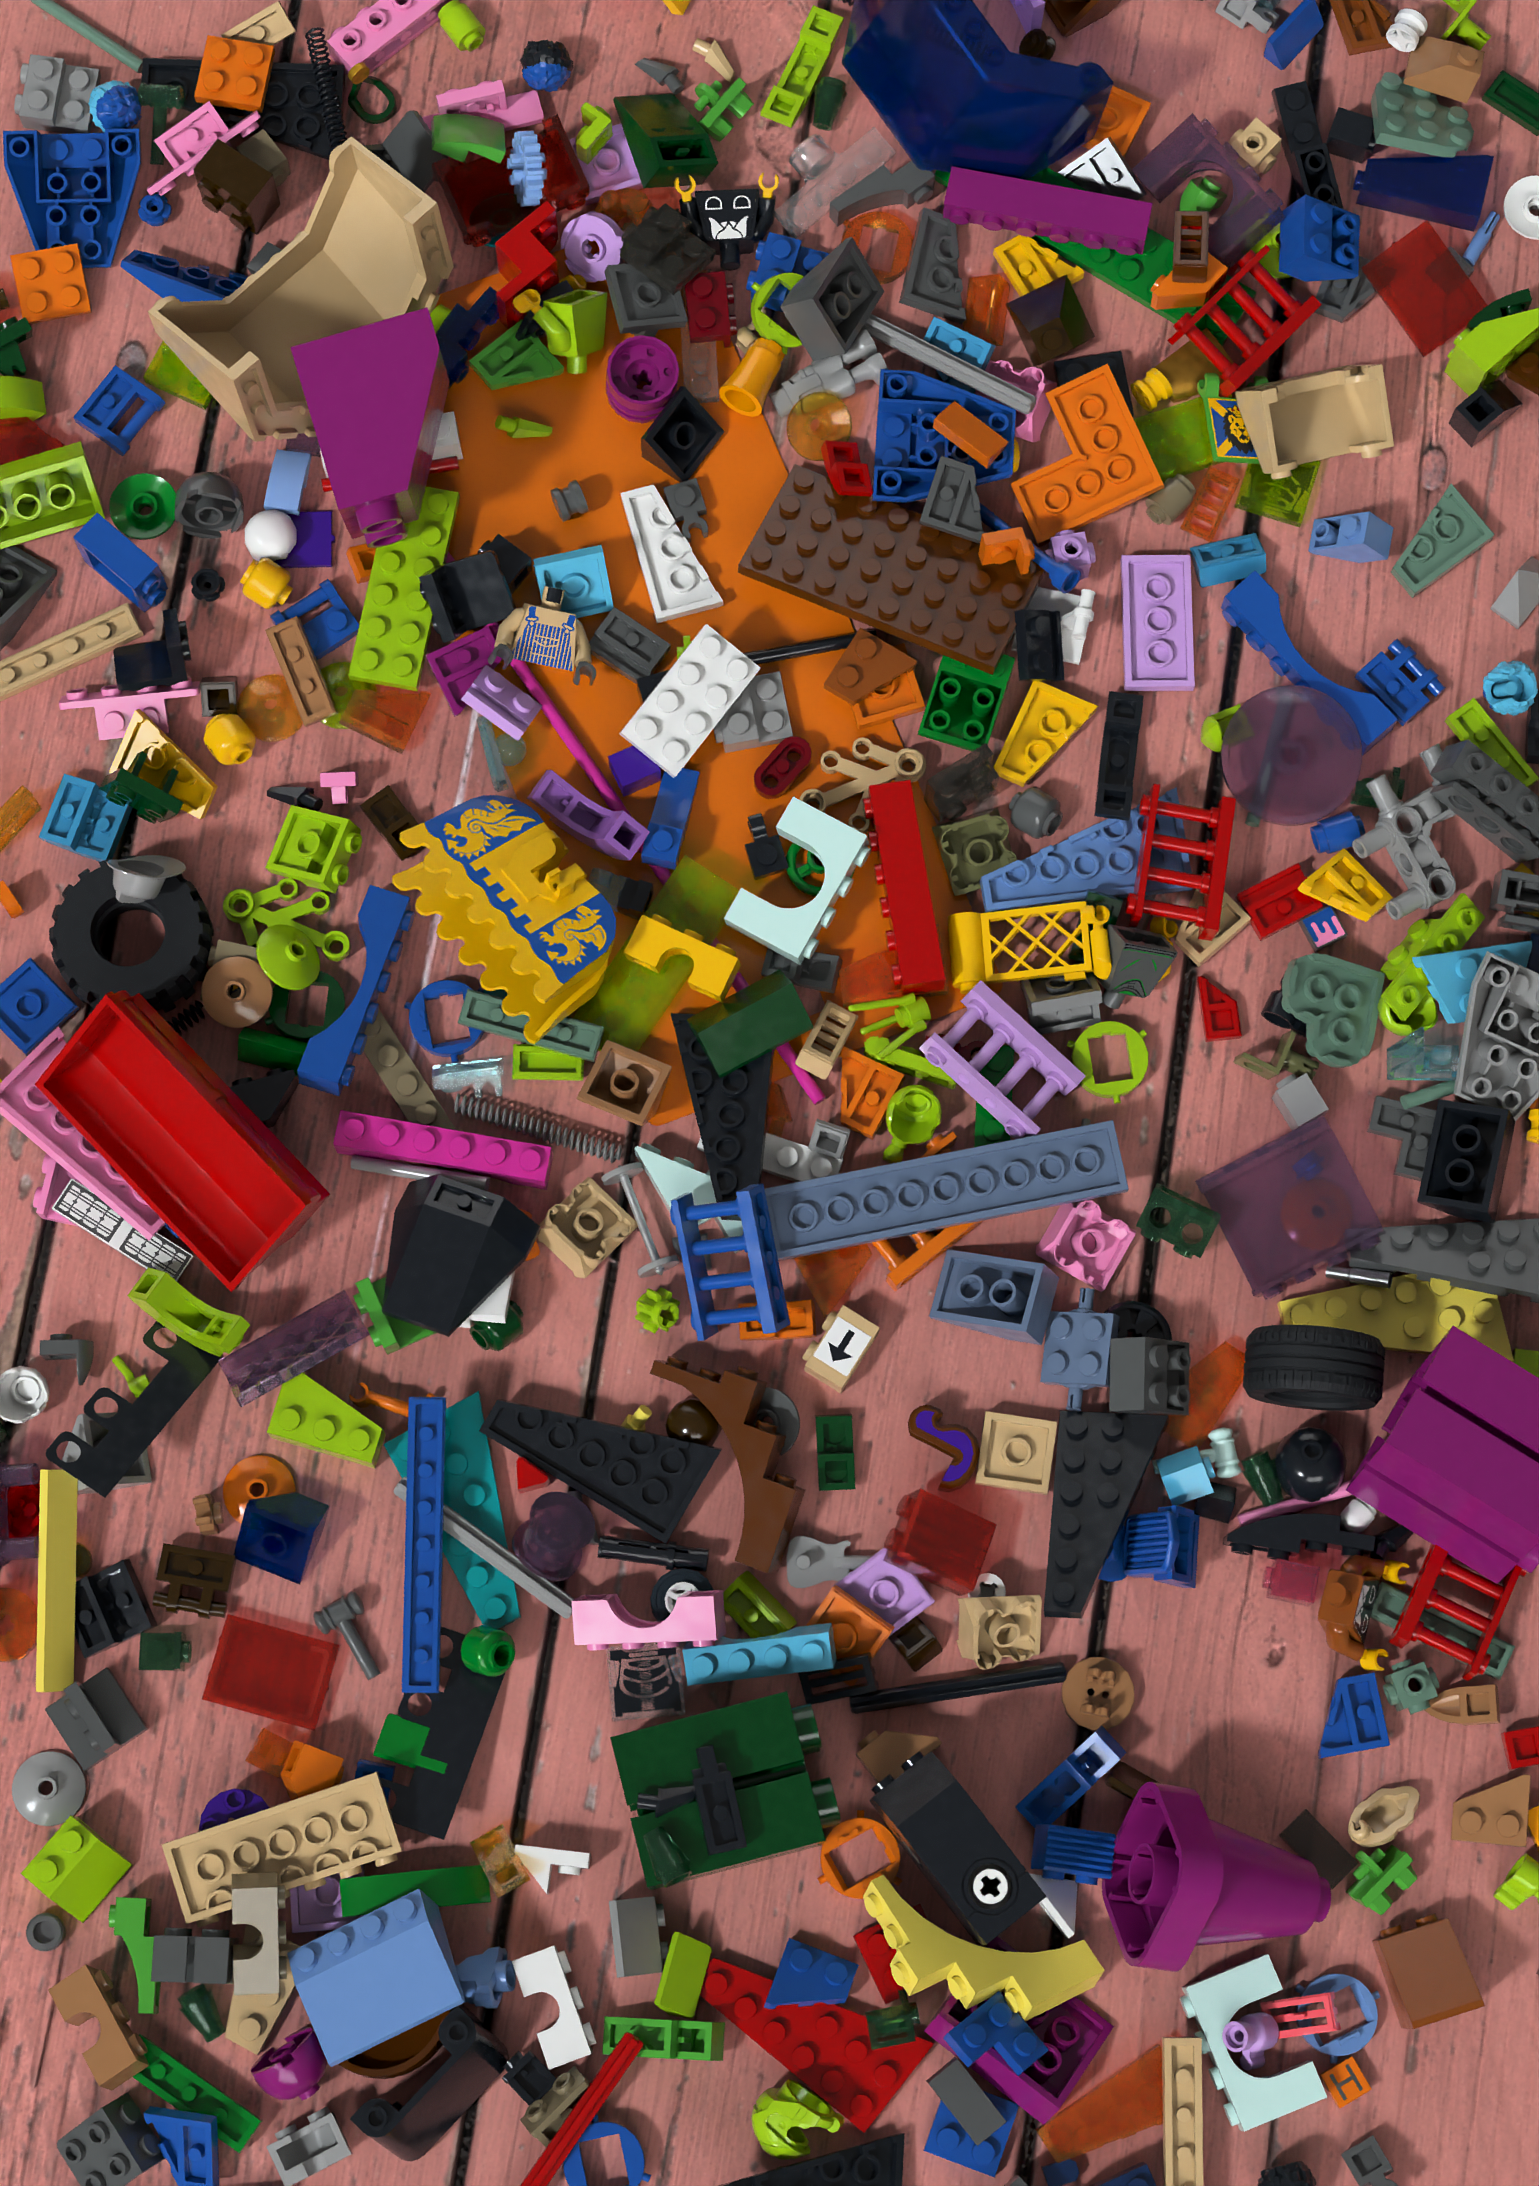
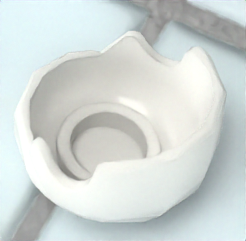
[245,509,297,561]
[0,1366,50,1424]

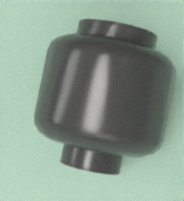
[1009,787,1063,839]

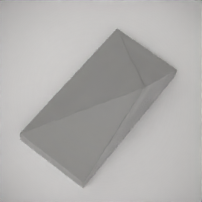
[1490,556,1539,629]

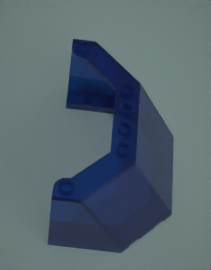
[842,0,1114,180]

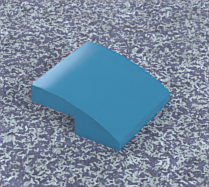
[39,774,133,862]

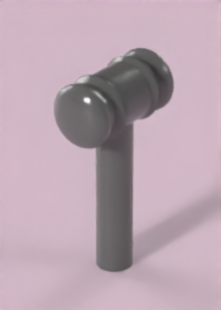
[313,1591,381,1680]

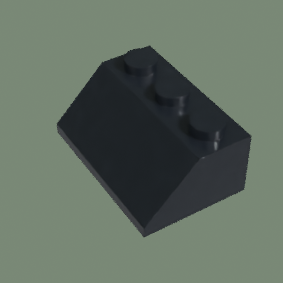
[1417,1099,1515,1223]

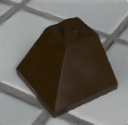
[1005,274,1095,366]

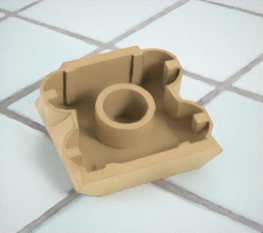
[537,1177,638,1278]
[956,1595,1042,1670]

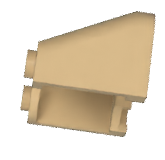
[1235,364,1394,479]

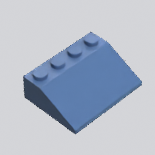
[287,1889,465,2067]

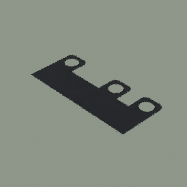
[380,1627,505,1840]

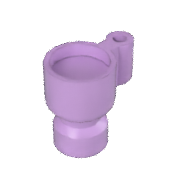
[1222,2012,1279,2070]

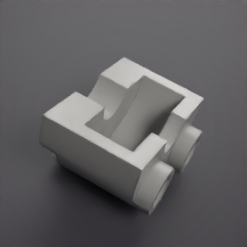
[266,2106,353,2186]

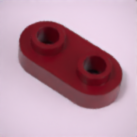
[754,736,812,799]

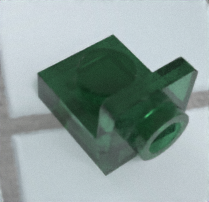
[1350,767,1405,808]
[139,1632,192,1672]
[865,1989,920,2050]

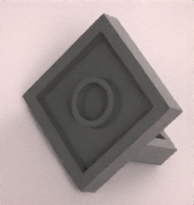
[604,259,688,337]
[1020,963,1103,1035]
[45,1667,148,1771]

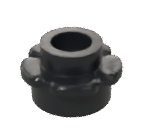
[191,569,225,602]

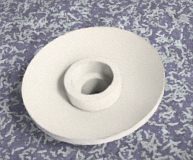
[1503,175,1539,240]

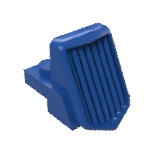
[1123,1505,1200,1588]

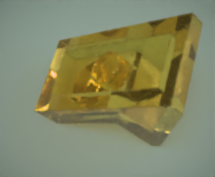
[470,1824,531,1898]

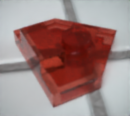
[0,417,66,465]

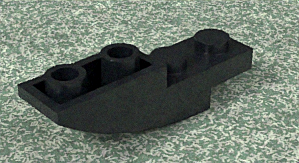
[1271,81,1343,209]
[1223,1514,1376,1561]

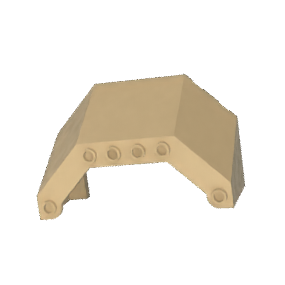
[148,137,454,442]

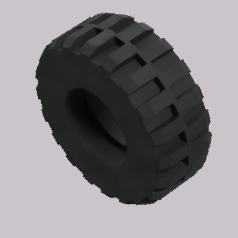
[49,856,214,1013]

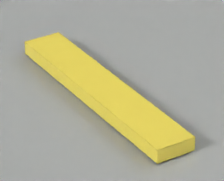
[36,1469,78,1692]

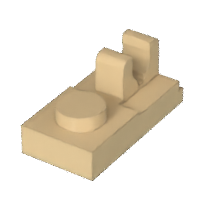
[222,1,296,46]

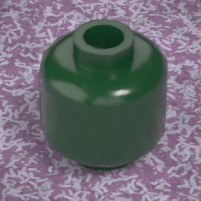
[469,1300,523,1351]

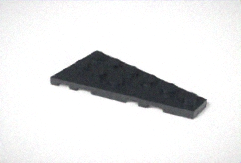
[141,58,345,160]

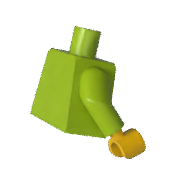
[513,275,607,374]

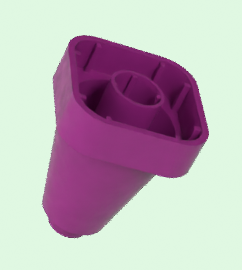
[1102,1782,1331,1972]

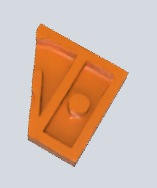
[841,1046,905,1140]

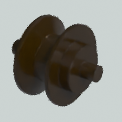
[1019,29,1056,67]

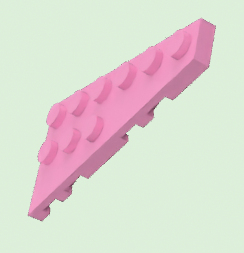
[0,1026,166,1241]

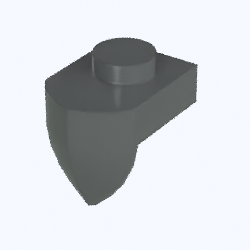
[40,1334,94,1385]

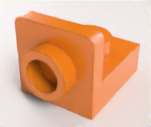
[978,527,1035,575]

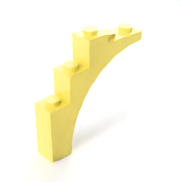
[863,1874,1105,2022]

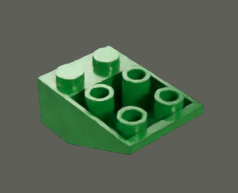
[917,654,1015,755]

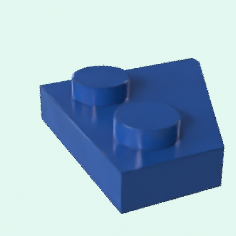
[144,2106,219,2186]

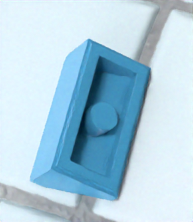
[1190,533,1266,588]

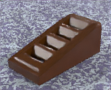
[1172,211,1209,283]

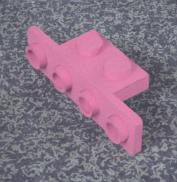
[422,80,544,132]
[147,101,261,196]
[59,677,200,740]

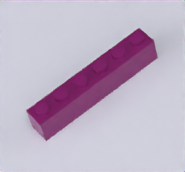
[943,166,1153,255]

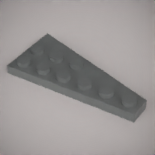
[1344,1218,1539,1303]

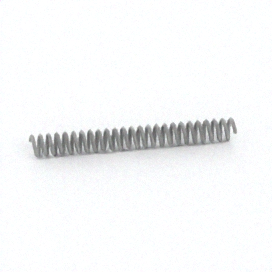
[454,1093,622,1163]

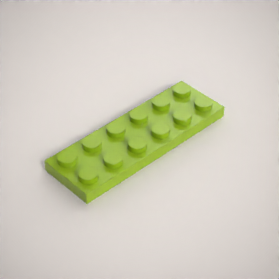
[348,487,460,692]

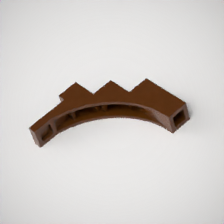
[650,1356,806,1573]

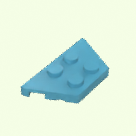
[1412,940,1532,1024]

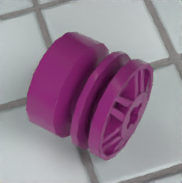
[606,335,679,423]

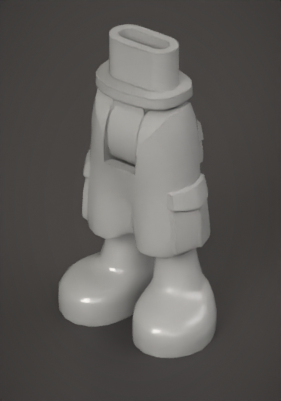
[769,329,888,418]

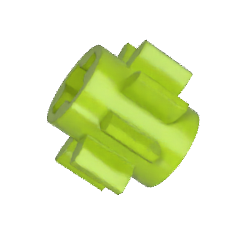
[635,1287,680,1333]

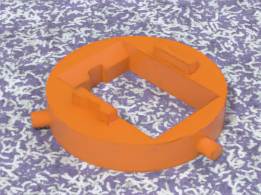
[817,1810,902,1899]

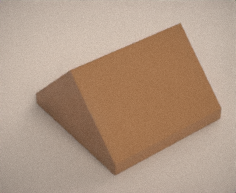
[577,1040,672,1127]

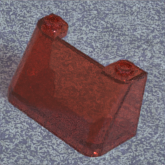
[432,114,590,247]

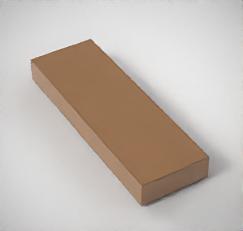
[265,616,338,727]

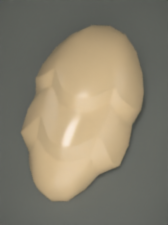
[1348,1786,1420,1847]

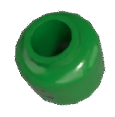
[461,1625,516,1677]

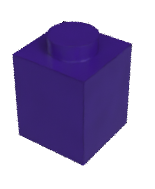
[608,746,661,797]

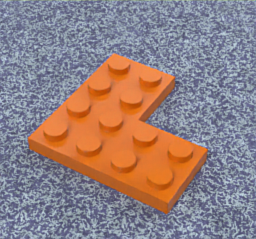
[1010,363,1165,547]

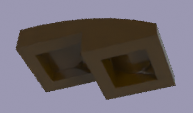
[360,785,422,861]

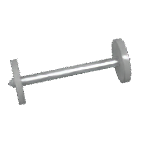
[601,1162,679,1278]

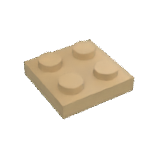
[975,1411,1057,1495]

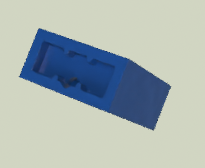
[73,513,168,613]

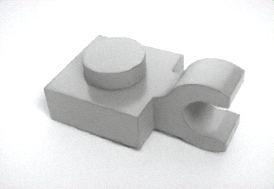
[1215,0,1279,34]

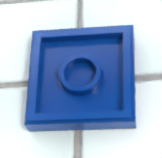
[0,957,80,1056]

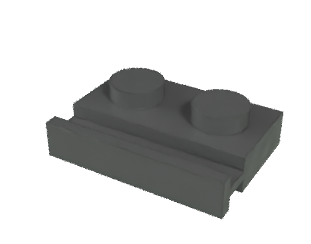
[589,607,671,684]

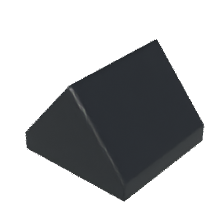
[1194,1482,1236,1524]

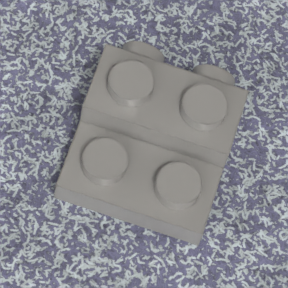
[14,54,101,134]
[714,671,793,753]

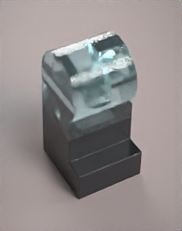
[588,868,654,920]

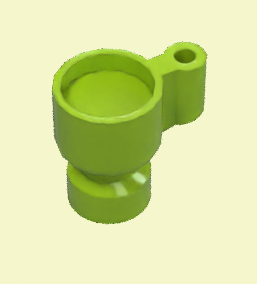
[1493,1853,1539,1910]

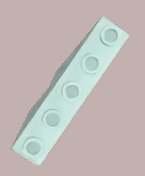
[634,1143,744,1254]

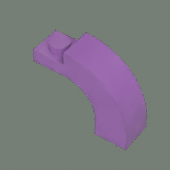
[527,770,650,860]

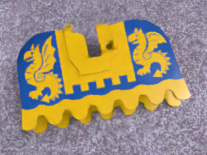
[392,795,616,1044]

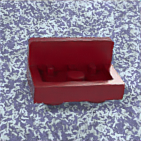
[684,271,737,348]

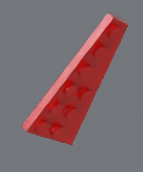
[700,1958,935,2133]

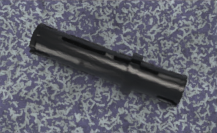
[598,1535,709,1572]

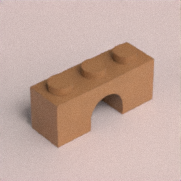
[48,1965,149,2091]

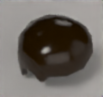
[665,1397,722,1446]

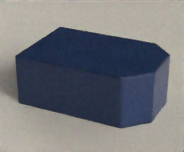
[1042,2158,1080,2186]

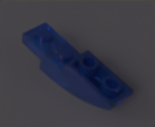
[436,286,499,397]

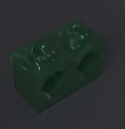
[1136,1183,1222,1259]

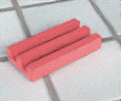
[1260,1991,1341,2039]

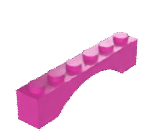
[333,1110,553,1190]

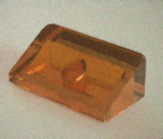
[963,274,1010,346]

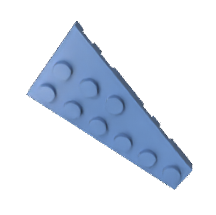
[980,787,1193,913]

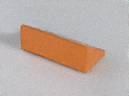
[933,401,1009,469]

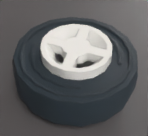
[650,1568,714,1621]

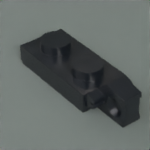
[691,1745,747,1856]

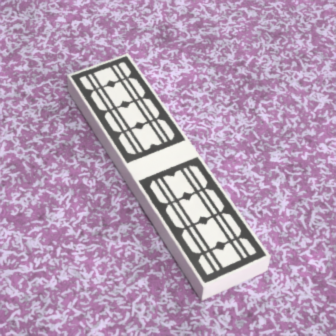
[52,1178,193,1281]

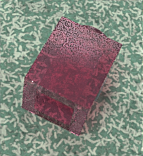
[1262,1559,1320,1607]

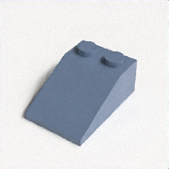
[929,1249,1060,1345]

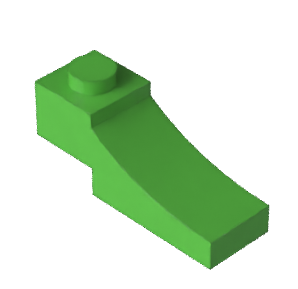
[109,1897,161,2014]
[602,2016,725,2061]

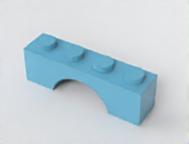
[682,1623,837,1686]

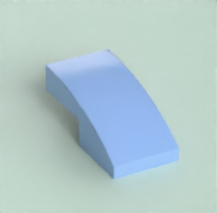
[264,449,312,515]

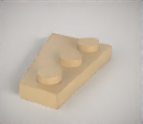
[225,1924,301,2055]

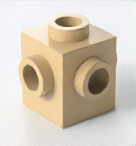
[1228,117,1282,180]

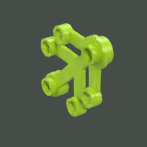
[223,878,351,961]

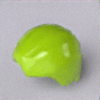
[1377,991,1438,1036]

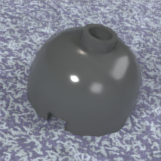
[175,472,244,539]

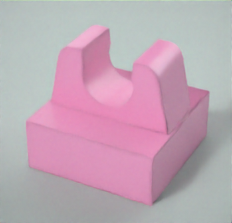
[320,771,359,804]

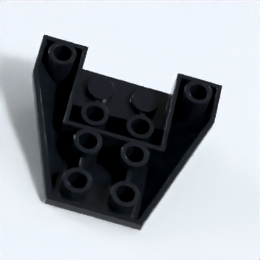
[382,1175,541,1337]

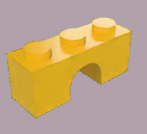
[623,914,741,1003]

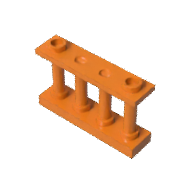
[872,1131,984,1291]

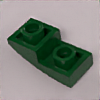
[1466,288,1532,331]

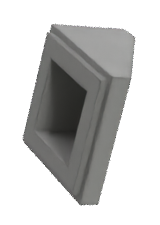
[808,1119,851,1160]

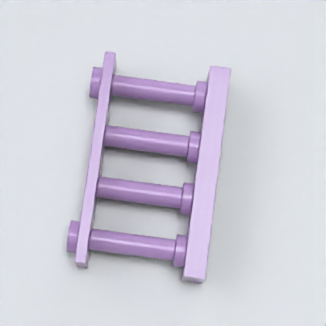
[919,980,1085,1139]

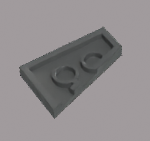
[899,208,966,324]

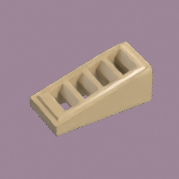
[795,1000,859,1079]

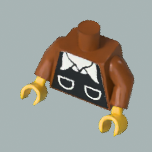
[1318,1555,1409,1671]

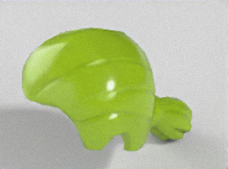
[882,1085,942,1164]

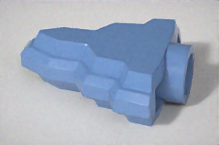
[455,1946,516,2008]

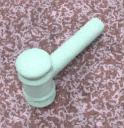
[1152,1427,1242,1478]

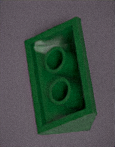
[686,969,814,1078]

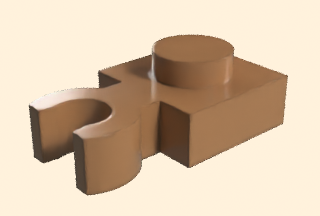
[193,1494,224,1536]

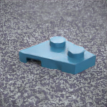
[923,317,996,393]

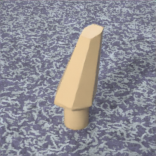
[693,38,735,84]

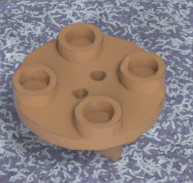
[1062,1657,1134,1730]

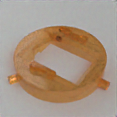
[841,211,915,284]

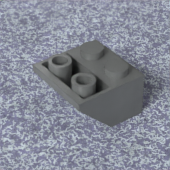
[1109,1337,1191,1415]

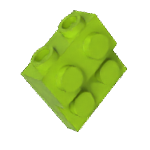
[265,805,362,893]

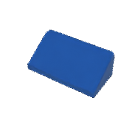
[1264,0,1324,70]

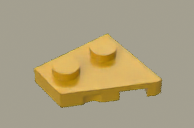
[993,235,1084,297]
[1297,848,1393,922]

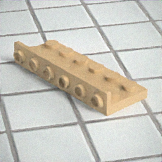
[162,1771,404,1928]

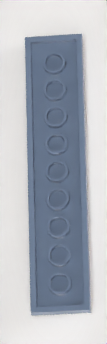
[765,1120,1129,1261]

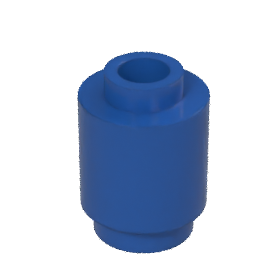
[1310,811,1365,854]

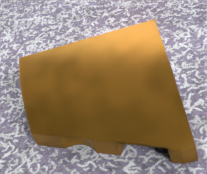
[1154,328,1246,403]

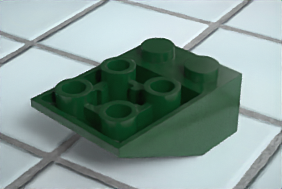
[613,94,718,188]

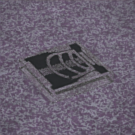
[606,1643,686,1722]

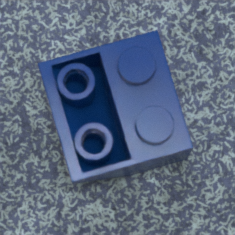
[1279,194,1360,282]

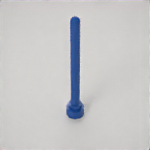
[980,503,1081,594]

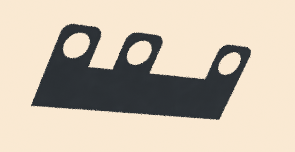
[46,1321,223,1498]

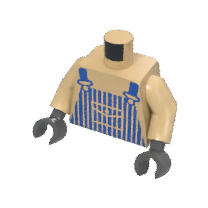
[488,586,596,686]

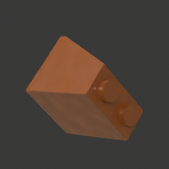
[1372,1913,1485,2029]

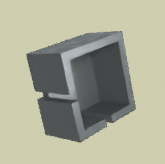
[151,1928,239,1984]

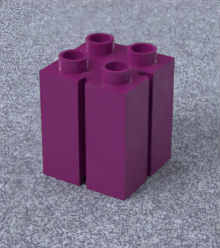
[1346,1326,1539,1584]

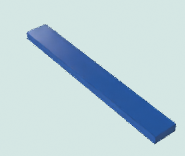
[402,1397,446,1693]

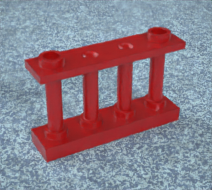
[1167,245,1322,398]
[1125,784,1236,941]
[1389,1544,1527,1681]

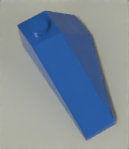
[120,250,248,302]

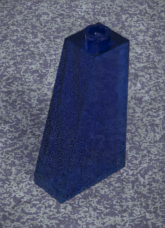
[1353,155,1494,232]

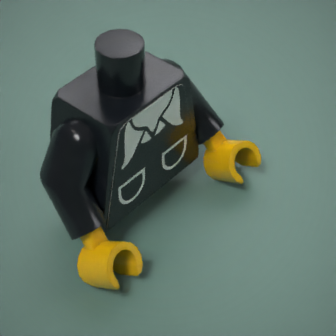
[674,172,779,271]

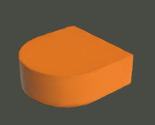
[0,880,25,919]

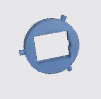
[1295,1974,1380,2064]

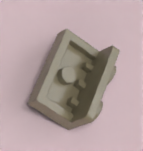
[520,2066,591,2147]

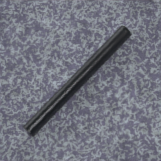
[743,629,877,665]

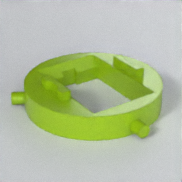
[751,273,804,355]
[1067,1021,1148,1104]

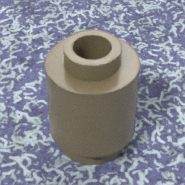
[1146,474,1196,525]

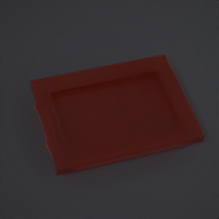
[1361,220,1488,357]
[202,1614,340,1731]

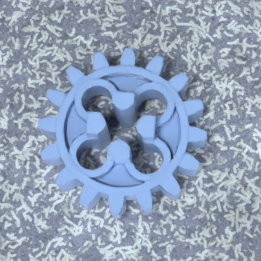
[507,130,547,207]

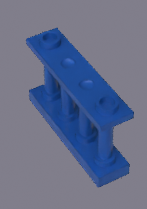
[670,1183,790,1341]

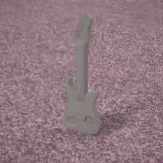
[787,1536,948,1588]

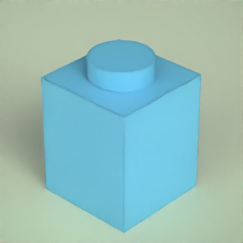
[1156,1446,1216,1505]

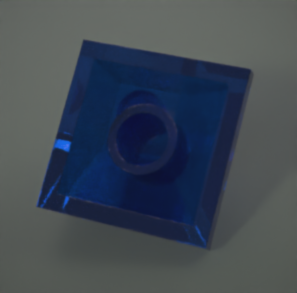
[233,1492,330,1585]

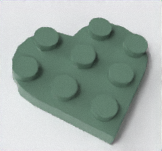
[1371,72,1474,158]
[1281,953,1385,1068]

